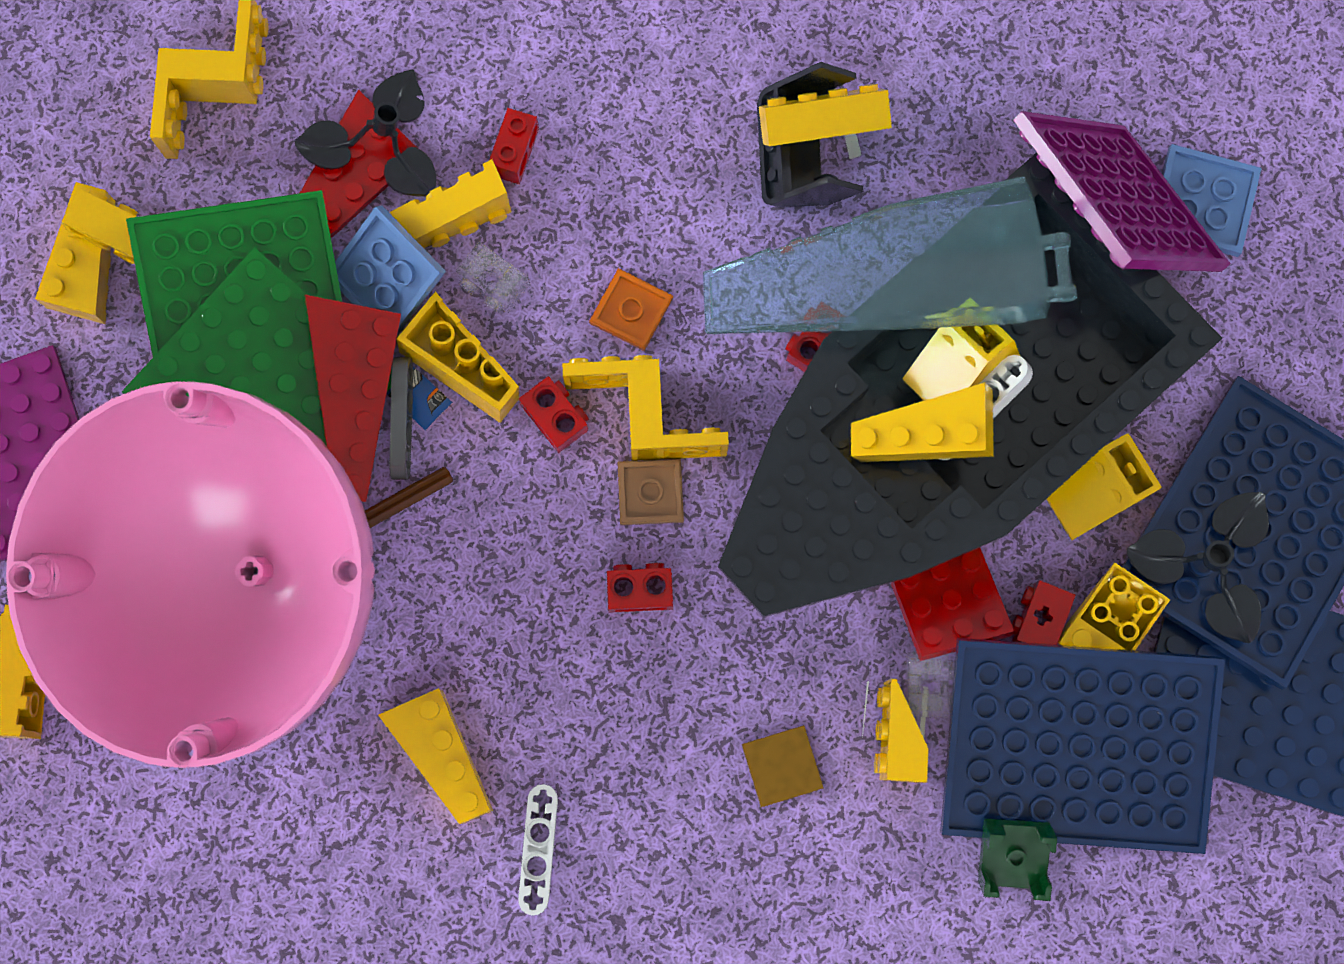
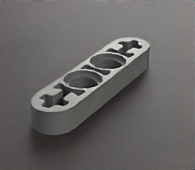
[389,357,413,480]

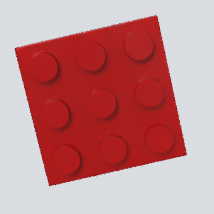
[891,548,1014,661]

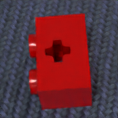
[1012,580,1076,645]

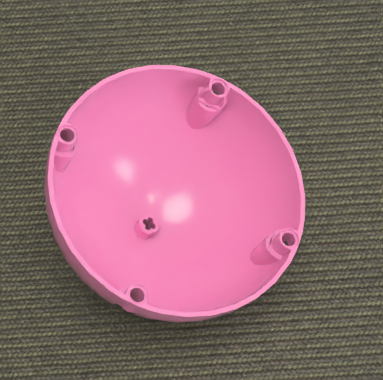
[6,382,375,768]

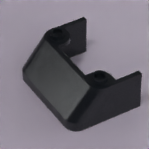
[757,62,864,207]

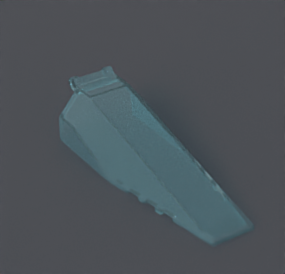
[703,176,1077,334]

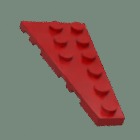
[300,89,417,239]
[304,295,401,502]

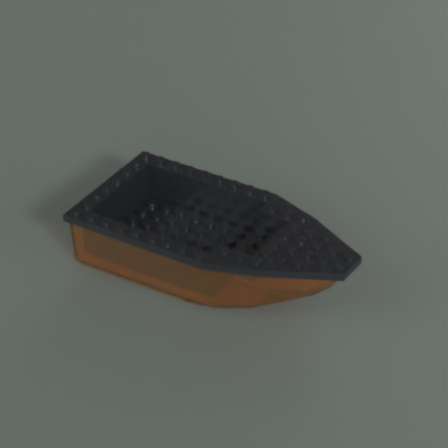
[718,152,1223,618]

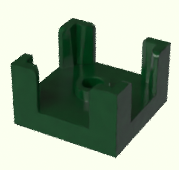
[978,819,1057,901]

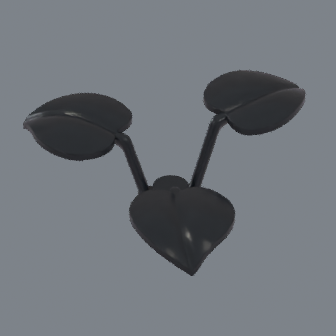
[295,69,436,196]
[1126,492,1269,643]

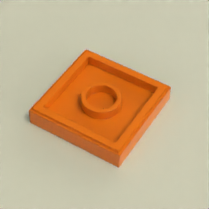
[589,268,673,351]

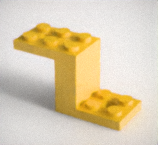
[150,0,269,159]
[562,355,729,461]

